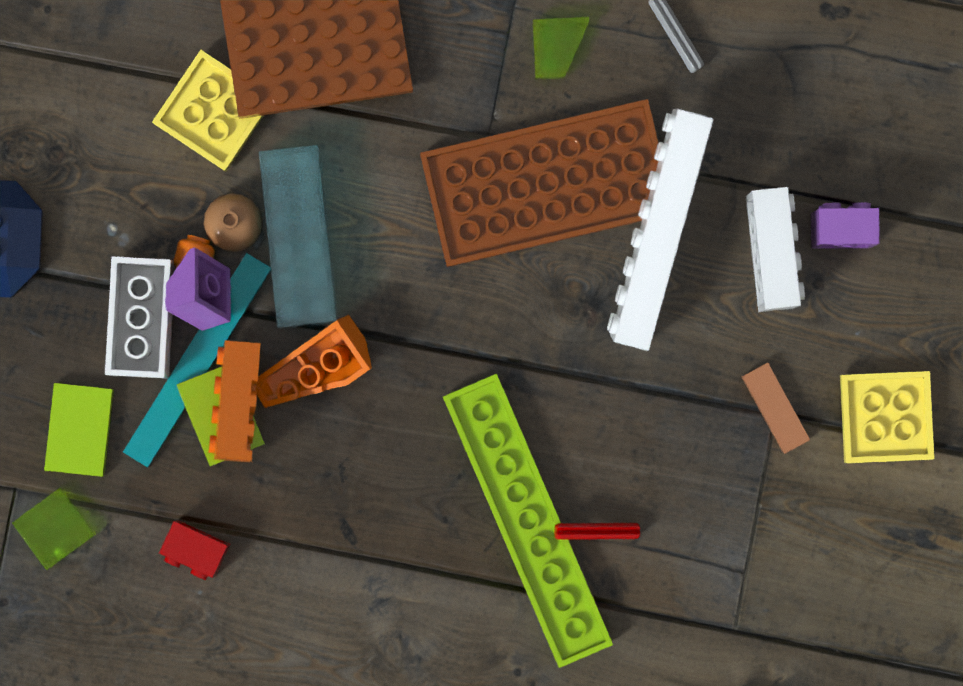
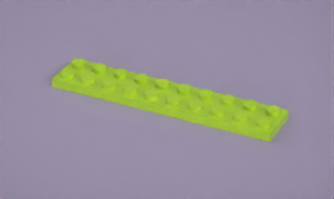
[443,374,613,668]

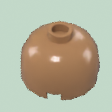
[204,193,263,252]

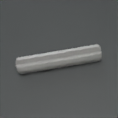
[648,0,704,73]

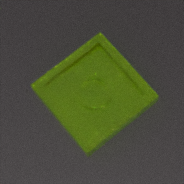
[12,488,95,570]

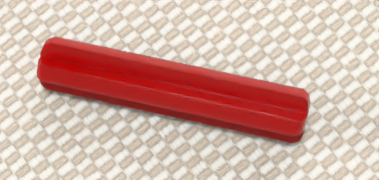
[554,523,640,540]

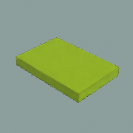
[176,366,265,466]
[44,383,114,477]

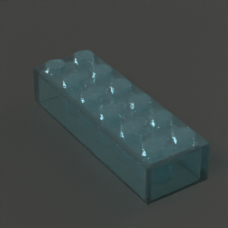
[259,145,338,329]

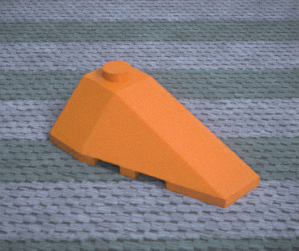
[255,315,372,408]

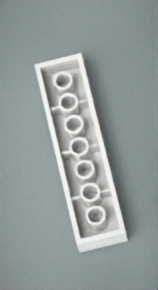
[607,109,713,351]

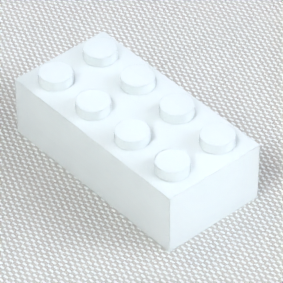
[746,187,805,312]
[105,257,175,379]

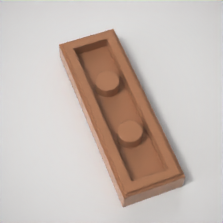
[741,363,810,454]

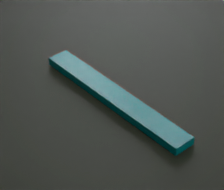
[123,253,272,468]

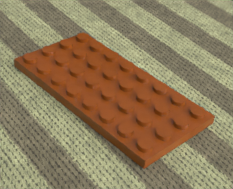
[420,99,659,267]

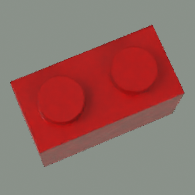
[159,520,230,580]

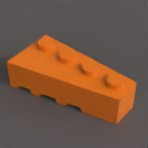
[209,340,261,462]

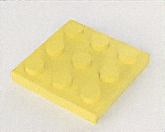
[152,50,264,172]
[840,371,934,463]

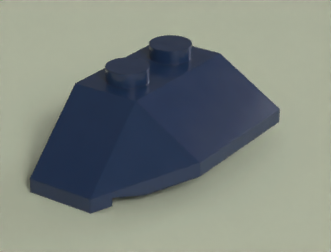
[0,180,43,298]

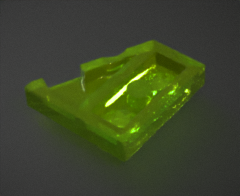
[533,17,589,79]

